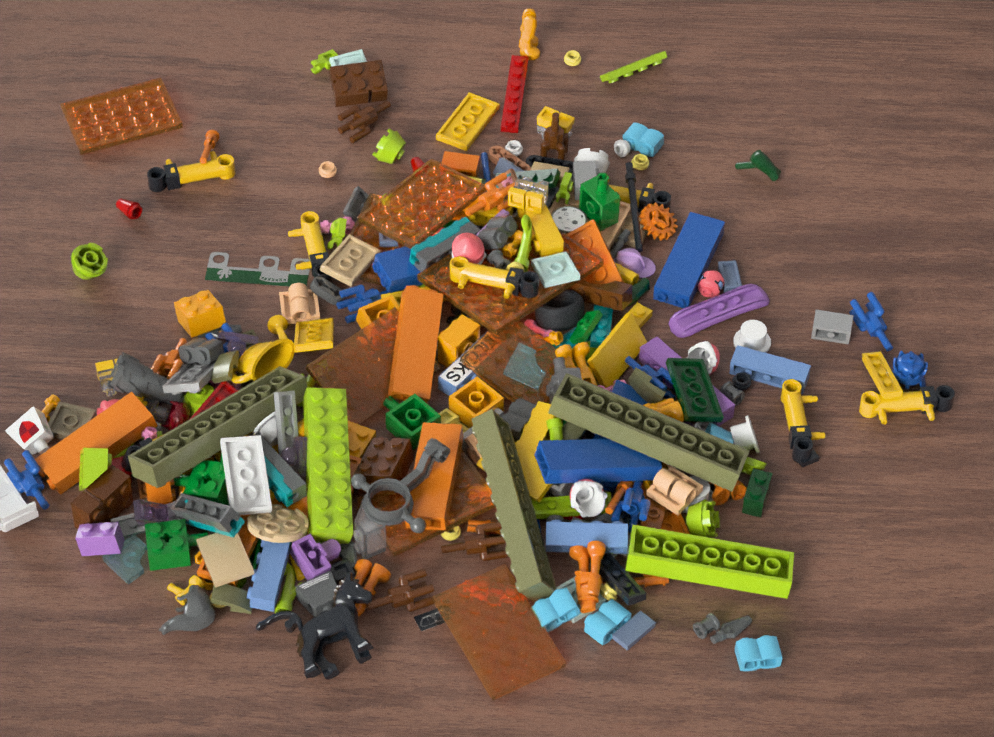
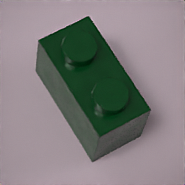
[742,468,773,518]

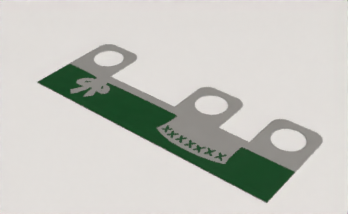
[205,252,310,287]

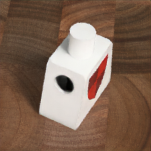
[5,406,53,455]

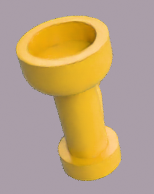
[167,575,205,605]

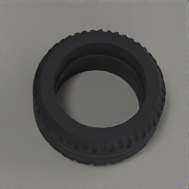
[534,289,585,331]

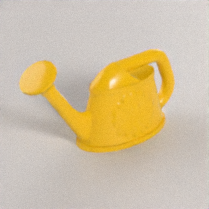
[231,315,295,384]

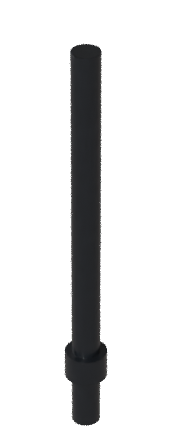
[625,162,643,253]

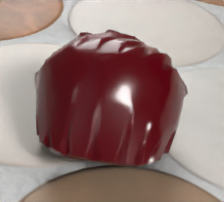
[162,401,191,431]

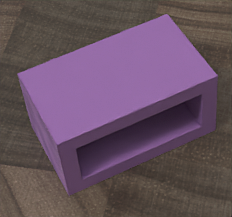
[75,522,125,556]

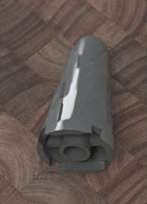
[107,352,185,405]

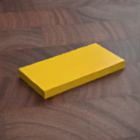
[436,92,500,151]
[587,313,647,388]
[294,318,334,353]
[476,442,552,502]

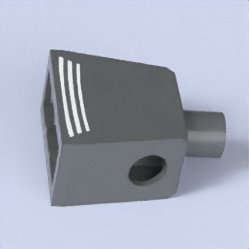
[295,571,336,617]

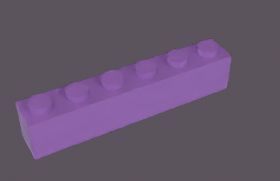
[639,337,735,426]

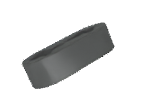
[310,276,344,305]

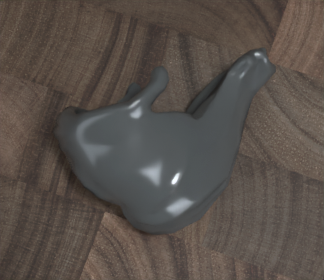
[159,585,216,635]

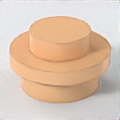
[319,161,337,178]

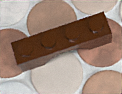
[555,272,632,311]

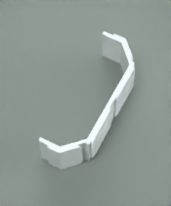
[0,465,39,532]

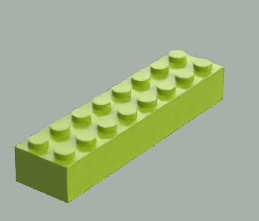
[303,387,353,544]
[625,525,794,599]

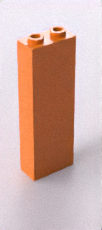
[388,285,443,403]
[35,392,158,495]
[405,423,464,531]

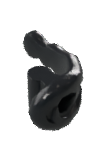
[256,611,304,633]

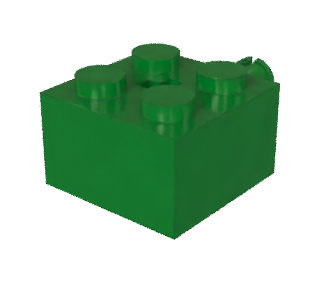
[579,173,621,231]
[383,394,441,450]
[174,460,229,506]
[145,519,208,571]

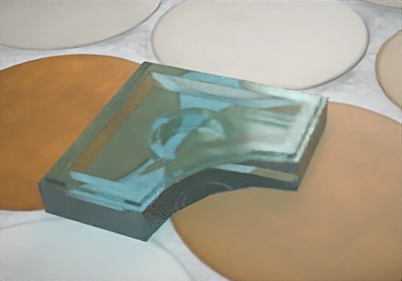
[503,342,547,390]
[102,534,147,584]

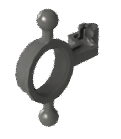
[351,438,450,533]

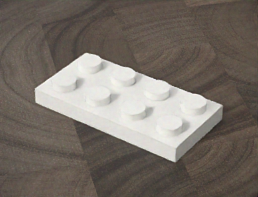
[220,435,272,515]

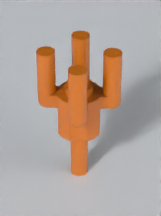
[465,173,520,216]
[151,338,187,379]

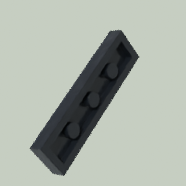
[590,553,646,606]

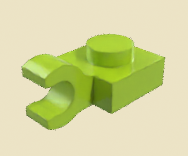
[311,49,338,74]
[556,172,574,204]
[327,218,347,250]

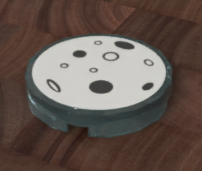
[551,206,587,236]

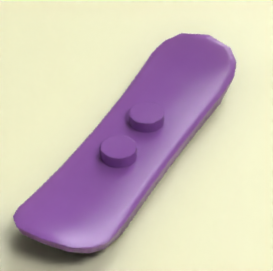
[669,284,770,338]

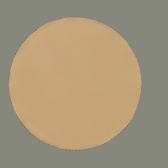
[247,504,309,543]

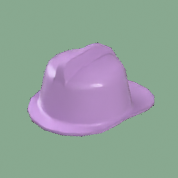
[614,248,656,278]

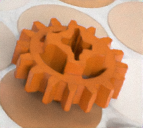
[639,202,678,241]

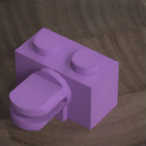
[289,534,341,581]

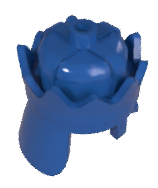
[892,351,928,389]

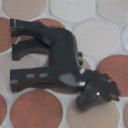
[296,572,374,680]

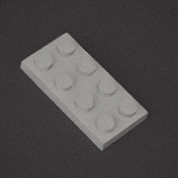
[163,359,217,395]

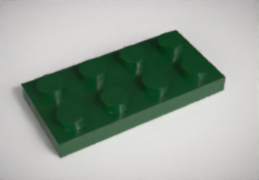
[666,358,724,422]

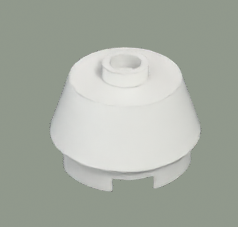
[574,148,610,173]

